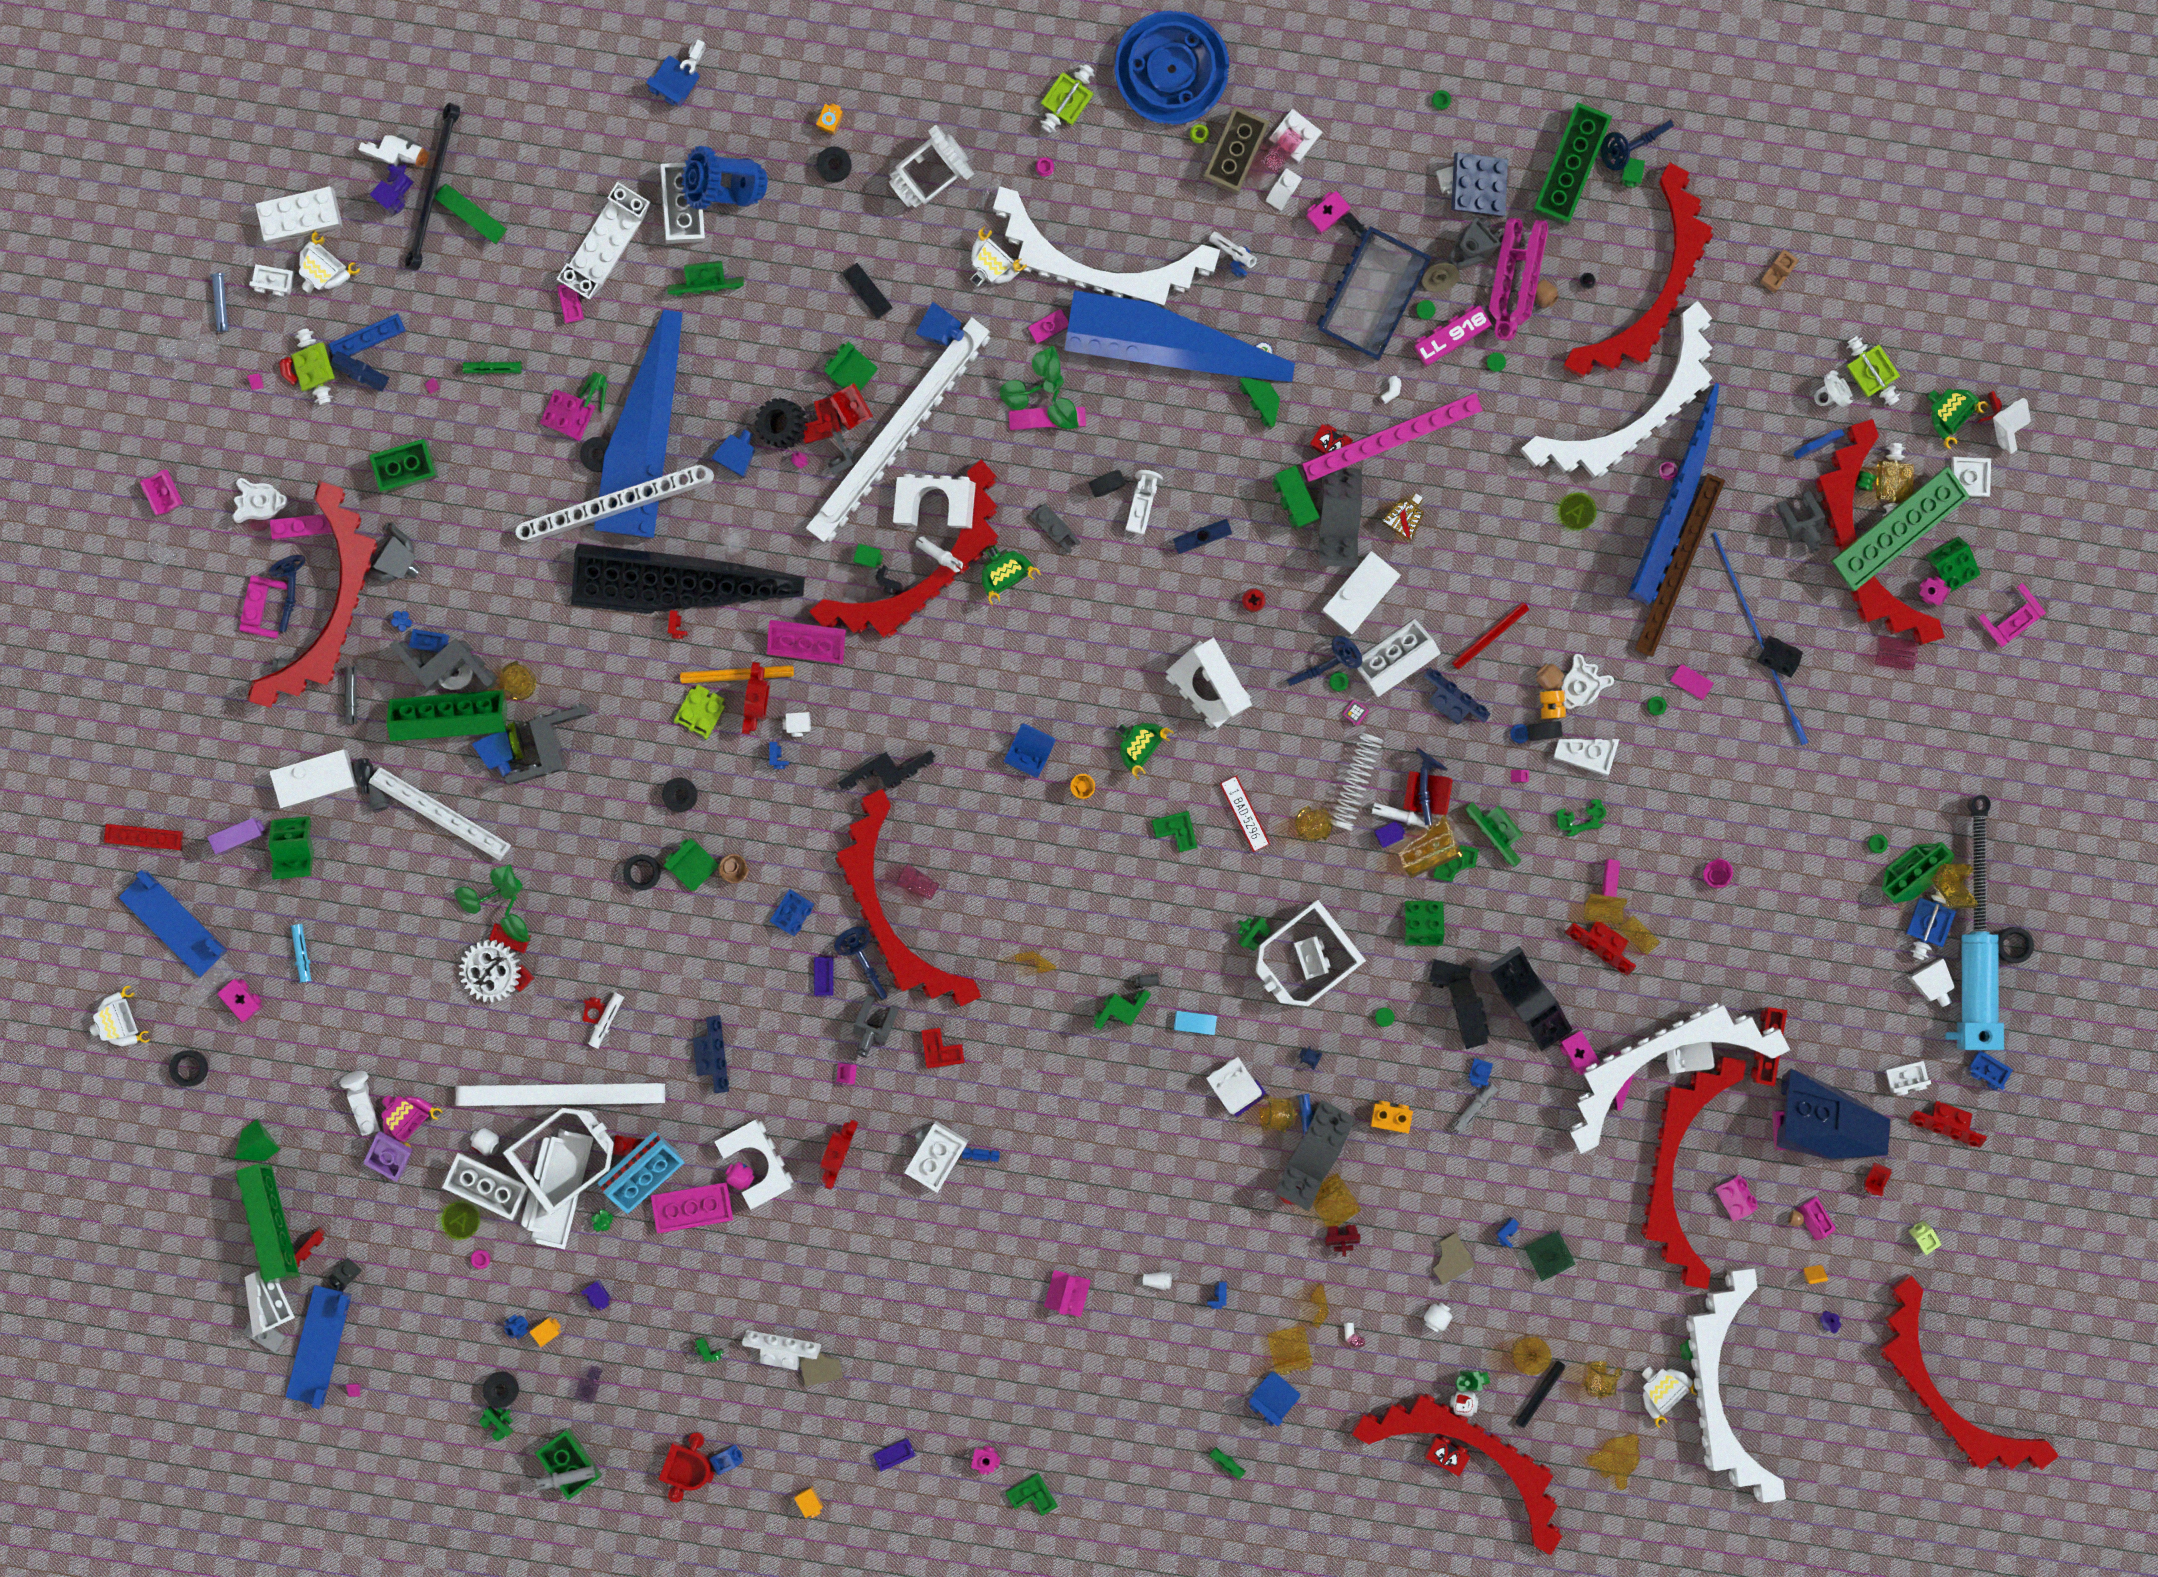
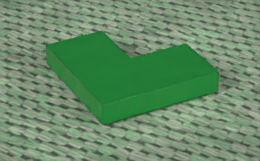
[1151,811,1198,853]
[1005,1473,1058,1516]

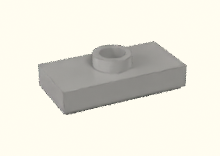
[243,1321,286,1353]

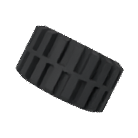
[755,398,808,449]

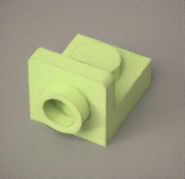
[1908,1221,1942,1255]

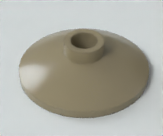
[1422,263,1460,292]

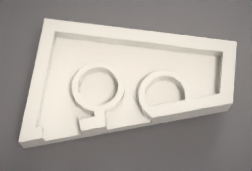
[1553,739,1619,776]

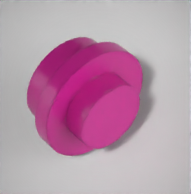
[1035,157,1054,177]
[790,451,809,469]
[1659,462,1678,480]

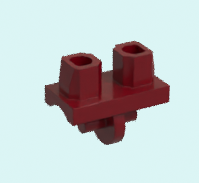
[1325,1225,1361,1257]

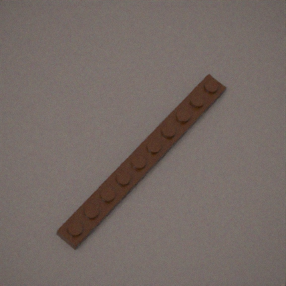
[1634,473,1725,657]

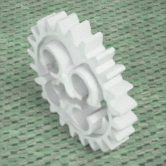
[459,939,521,1002]

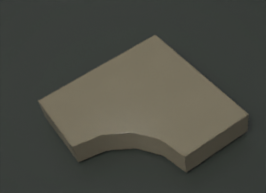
[1433,1232,1476,1285]
[799,1352,844,1387]

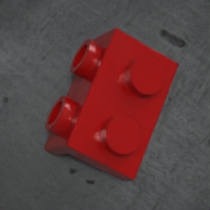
[830,383,873,430]

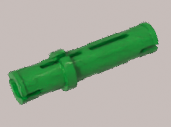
[463,360,522,375]

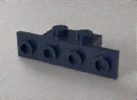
[1423,667,1491,725]
[693,1015,729,1094]

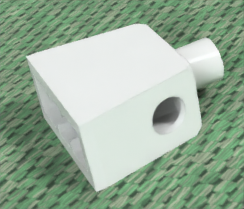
[1908,959,1954,1007]

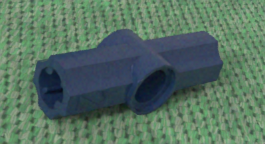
[330,351,390,392]
[1173,518,1232,555]

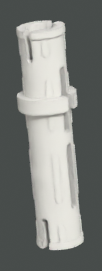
[1209,232,1257,268]
[916,537,963,572]
[1371,802,1428,829]
[588,992,625,1049]

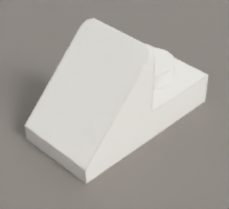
[1265,168,1302,211]

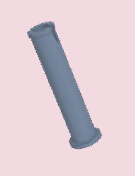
[210,273,229,332]

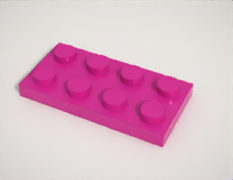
[767,620,846,664]
[651,1182,734,1234]

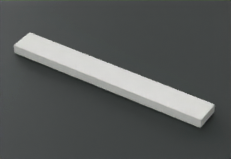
[369,767,511,861]

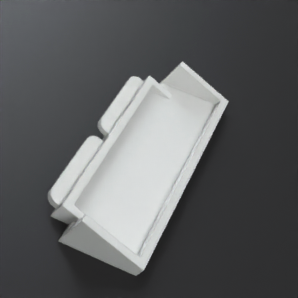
[521,1128,594,1249]

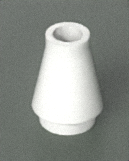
[1143,1271,1172,1291]

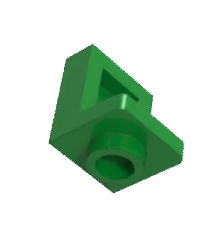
[695,1336,724,1363]

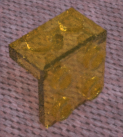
[1931,864,1978,908]
[1312,1173,1361,1227]
[1267,1326,1314,1376]

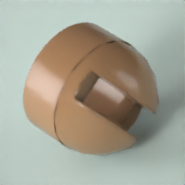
[1788,1210,1804,1227]

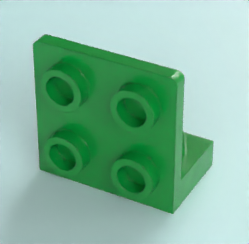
[1926,536,1981,593]
[1404,901,1445,946]

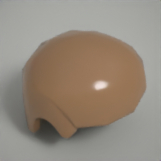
[718,854,749,884]

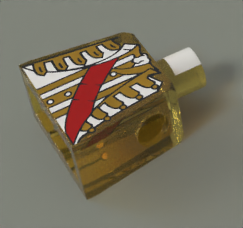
[1380,493,1424,542]

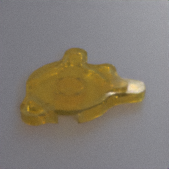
[1587,1434,1640,1490]

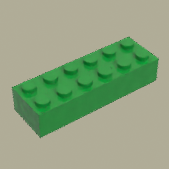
[1532,102,1613,226]
[386,690,507,741]
[236,1164,300,1283]

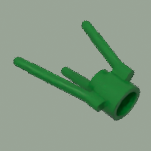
[577,372,608,412]

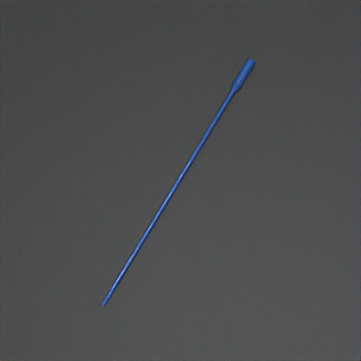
[1713,532,1809,745]

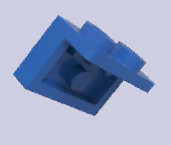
[1967,1050,2013,1091]

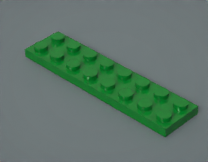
[1830,466,1970,591]

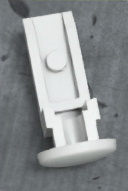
[1125,470,1163,535]
[340,1070,381,1136]

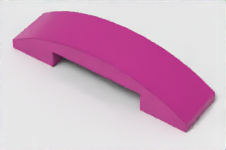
[1009,407,1086,431]

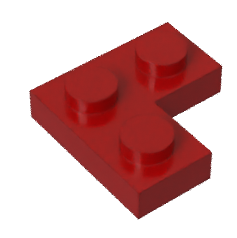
[803,397,842,444]
[921,1028,965,1068]

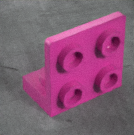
[540,389,595,441]

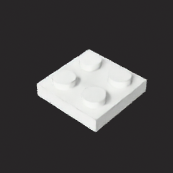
[1269,109,1322,163]

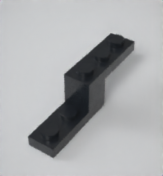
[838,750,936,791]

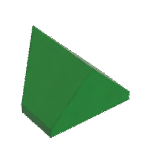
[234,1119,281,1161]

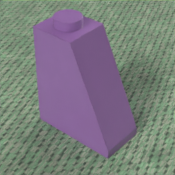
[207,818,265,855]

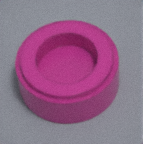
[471,1249,491,1269]

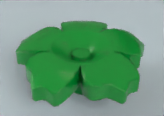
[591,1208,613,1232]

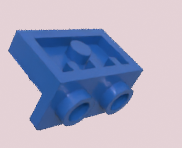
[770,889,814,936]

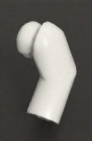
[1380,376,1402,404]

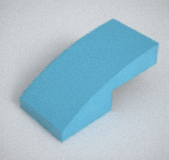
[1173,1011,1217,1035]

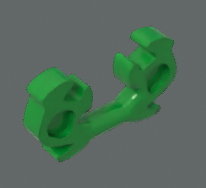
[1556,799,1606,837]

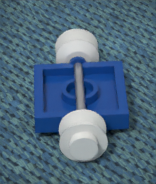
[1905,884,1956,960]

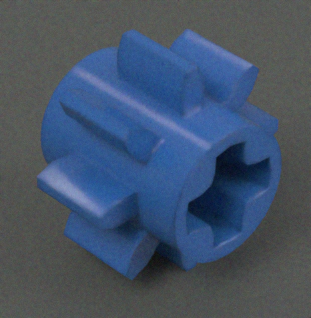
[504,1314,528,1340]

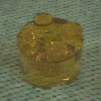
[1511,1335,1552,1376]

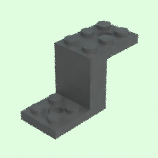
[1319,468,1362,568]
[389,638,499,691]
[505,703,592,785]
[1274,1100,1355,1211]

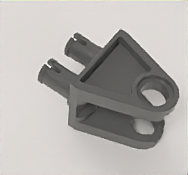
[1448,217,1503,269]
[1776,491,1825,554]
[852,994,900,1058]

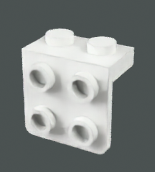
[1993,398,2031,454]
[1667,1042,1714,1074]
[1206,1057,1262,1114]

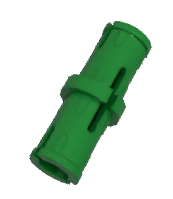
[1209,1447,1246,1481]

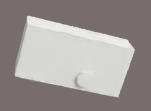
[660,163,705,244]
[1321,551,1401,636]
[1192,638,1252,718]
[269,749,358,809]

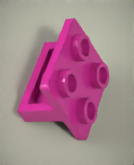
[1044,1270,1091,1317]

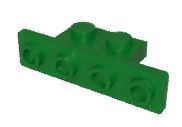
[667,261,744,296]
[1465,802,1523,867]

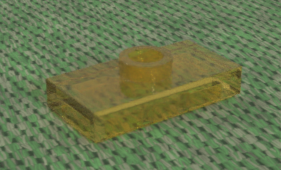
[1619,915,1660,956]

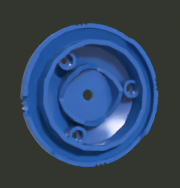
[1115,10,1229,125]

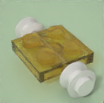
[1876,443,1914,517]

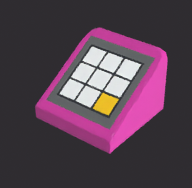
[1342,700,1369,726]

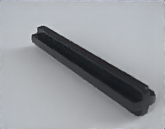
[1516,1361,1566,1428]

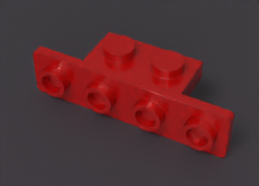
[1565,919,1636,976]
[1908,1101,1987,1148]

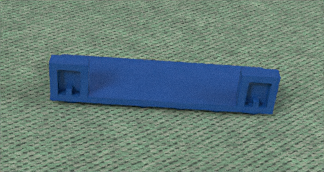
[119,870,228,977]
[286,1285,352,1409]

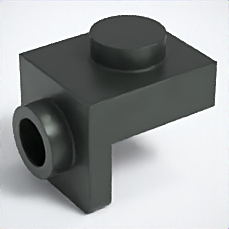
[329,1258,362,1292]

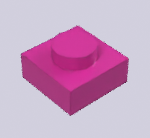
[836,1063,857,1084]

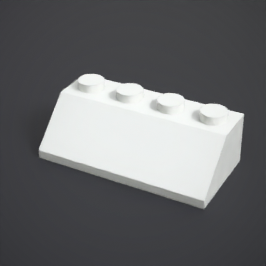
[1357,619,1441,697]
[442,1153,528,1220]

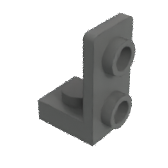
[827,428,854,475]

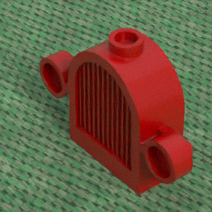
[742,662,771,735]
[820,1119,859,1190]
[658,1432,715,1503]

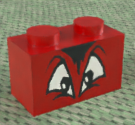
[1309,424,1353,455]
[1424,1435,1470,1477]

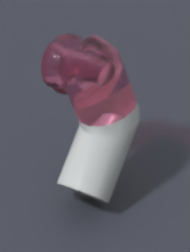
[1344,1322,1365,1348]

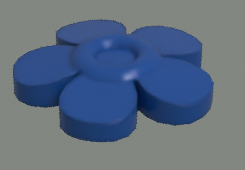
[391,611,412,632]

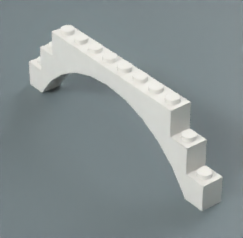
[993,186,1220,308]
[1520,301,1712,478]
[1569,1003,1790,1154]
[1686,1267,1786,1503]

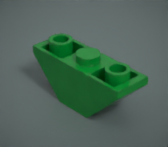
[1239,378,1280,429]

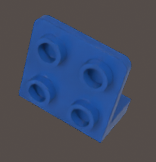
[646,56,700,107]
[1003,723,1056,778]
[1248,1371,1300,1427]

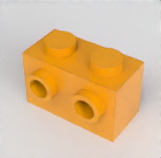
[1370,1100,1413,1134]

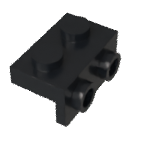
[875,565,903,595]
[1757,635,1803,678]

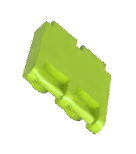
[673,685,725,740]

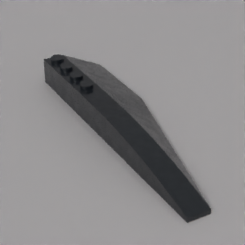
[571,543,805,614]

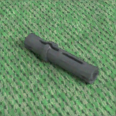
[343,666,359,725]

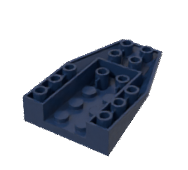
[1776,1068,1890,1160]

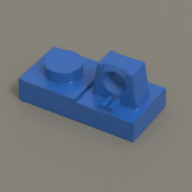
[409,629,449,653]

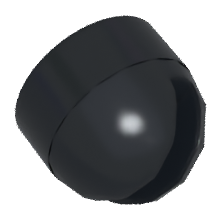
[1580,273,1596,289]

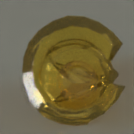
[500,661,536,701]
[1295,805,1332,841]
[1259,1094,1298,1133]
[1581,1361,1623,1400]

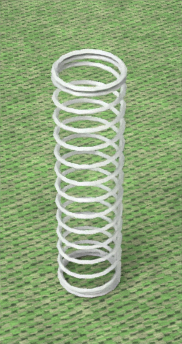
[1329,733,1383,831]

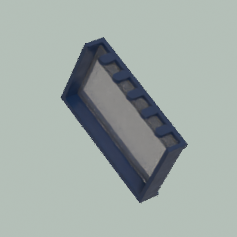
[1316,226,1431,361]

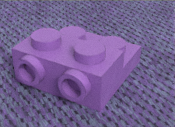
[363,1131,413,1182]

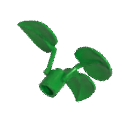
[999,346,1079,429]
[454,864,531,942]

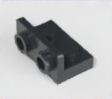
[1428,959,1471,989]

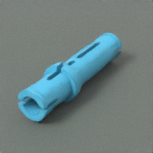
[290,924,312,983]

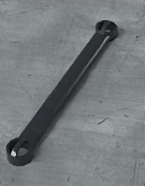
[405,102,460,271]

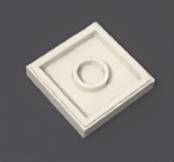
[1951,457,1991,497]

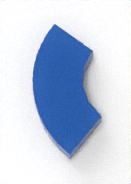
[1794,429,1845,460]

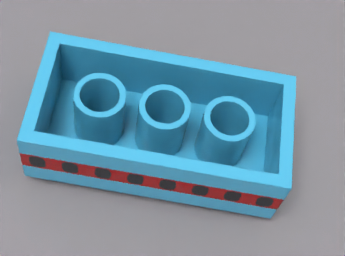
[597,1131,685,1214]

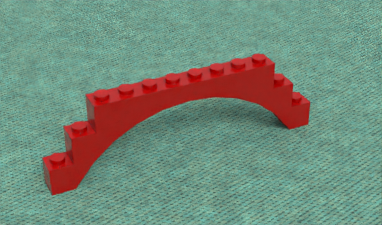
[1562,162,1713,378]
[1815,419,1945,646]
[809,459,999,639]
[246,480,377,708]
[835,788,982,1007]
[1641,1056,1746,1289]
[1879,1274,2059,1471]
[1351,1393,1563,1556]

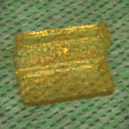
[1584,894,1627,925]

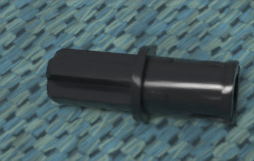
[1342,212,1375,242]

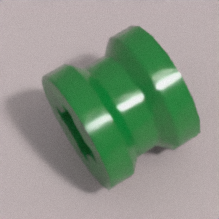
[1855,471,1877,492]

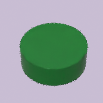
[1432,90,1451,110]
[1416,300,1436,320]
[1486,352,1506,372]
[1329,672,1349,692]
[1647,696,1667,716]
[1868,834,1888,853]
[1375,1007,1395,1027]

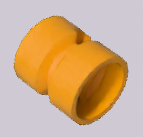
[1540,691,1566,719]
[1070,774,1095,799]

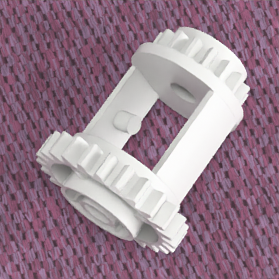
[889,125,974,208]

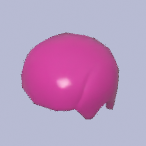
[1703,858,1733,889]

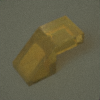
[1014,951,1057,973]
[1309,1283,1329,1329]

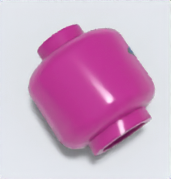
[725,1161,755,1190]

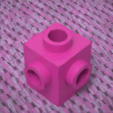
[1919,576,1951,606]
[971,1445,1001,1475]

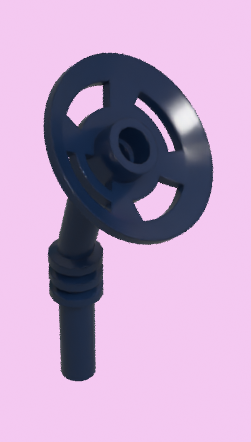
[1601,120,1674,171]
[269,555,306,632]
[1287,636,1362,687]
[1415,747,1448,826]
[834,927,887,1001]

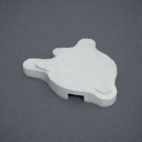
[233,478,288,523]
[1561,654,1614,709]

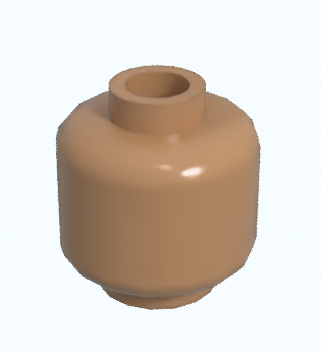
[1534,280,1559,308]
[1536,663,1564,691]

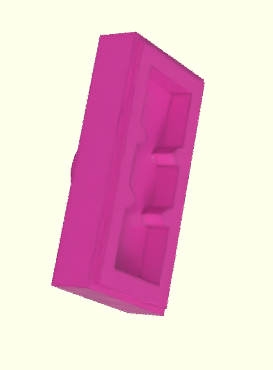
[557,284,584,324]
[1028,309,1069,345]

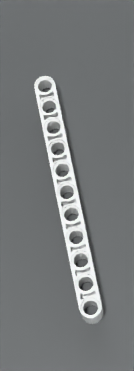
[516,465,714,542]
[456,1083,665,1106]

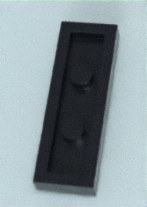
[842,263,893,320]

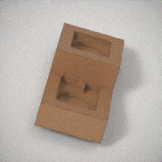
[1759,249,1799,293]

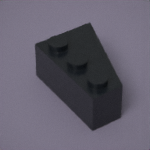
[1448,977,1490,1050]

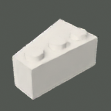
[245,1270,295,1337]

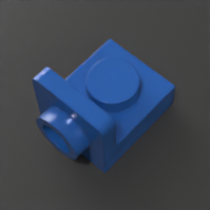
[1230,247,1251,278]
[769,742,789,769]
[1467,1058,1493,1088]
[1496,1217,1519,1248]
[1207,1281,1227,1309]
[709,1444,744,1475]

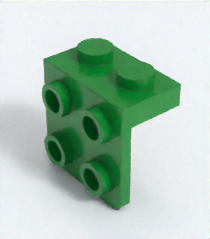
[824,341,878,392]
[664,838,719,891]

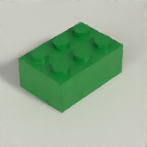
[369,439,439,494]
[1272,465,1320,530]
[535,1428,602,1500]

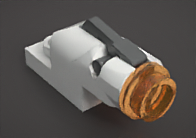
[358,133,430,167]

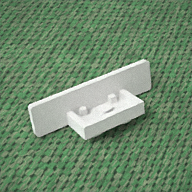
[742,1330,821,1370]

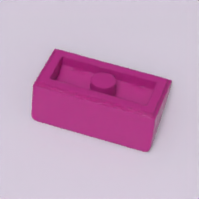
[1670,664,1714,700]
[1602,859,1620,899]
[1797,1196,1836,1241]

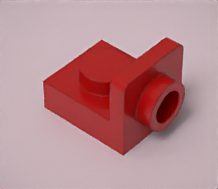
[667,610,688,639]

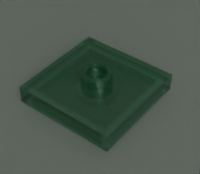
[1524,1230,1576,1282]

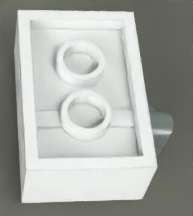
[905,1121,969,1193]

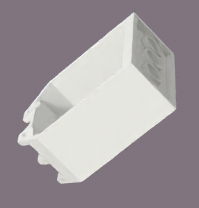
[1256,900,1366,1006]
[503,1108,614,1215]

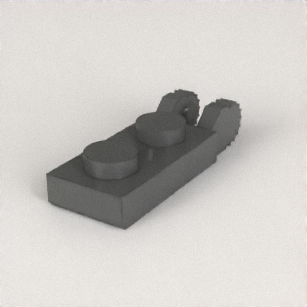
[1031,503,1081,554]

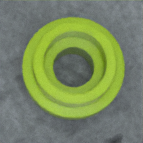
[1190,124,1209,144]

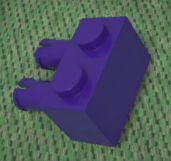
[370,172,414,216]

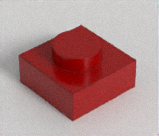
[513,964,535,992]

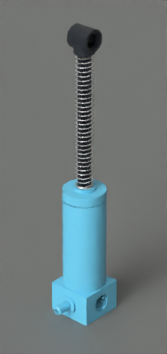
[1945,795,2004,1050]

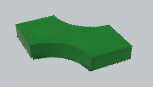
[1433,845,1479,882]

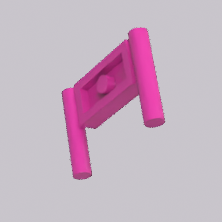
[239,575,288,639]
[1977,583,2046,648]

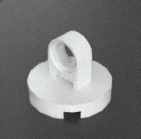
[1814,370,1853,407]

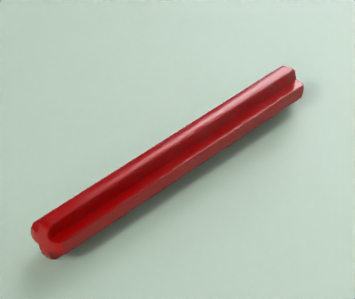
[1452,602,1529,670]

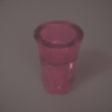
[895,862,939,900]

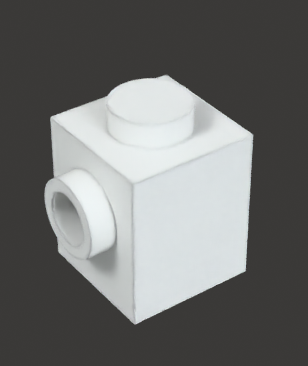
[783,712,811,737]

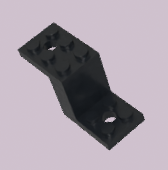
[1487,946,1573,1052]

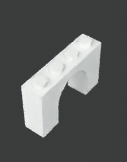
[893,474,976,529]
[1166,641,1252,729]
[715,1119,794,1210]

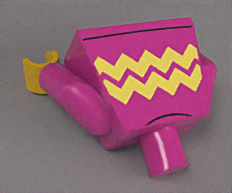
[381,1095,442,1148]

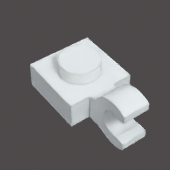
[680,40,706,75]

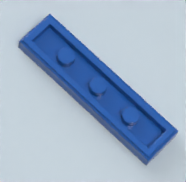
[328,313,406,357]

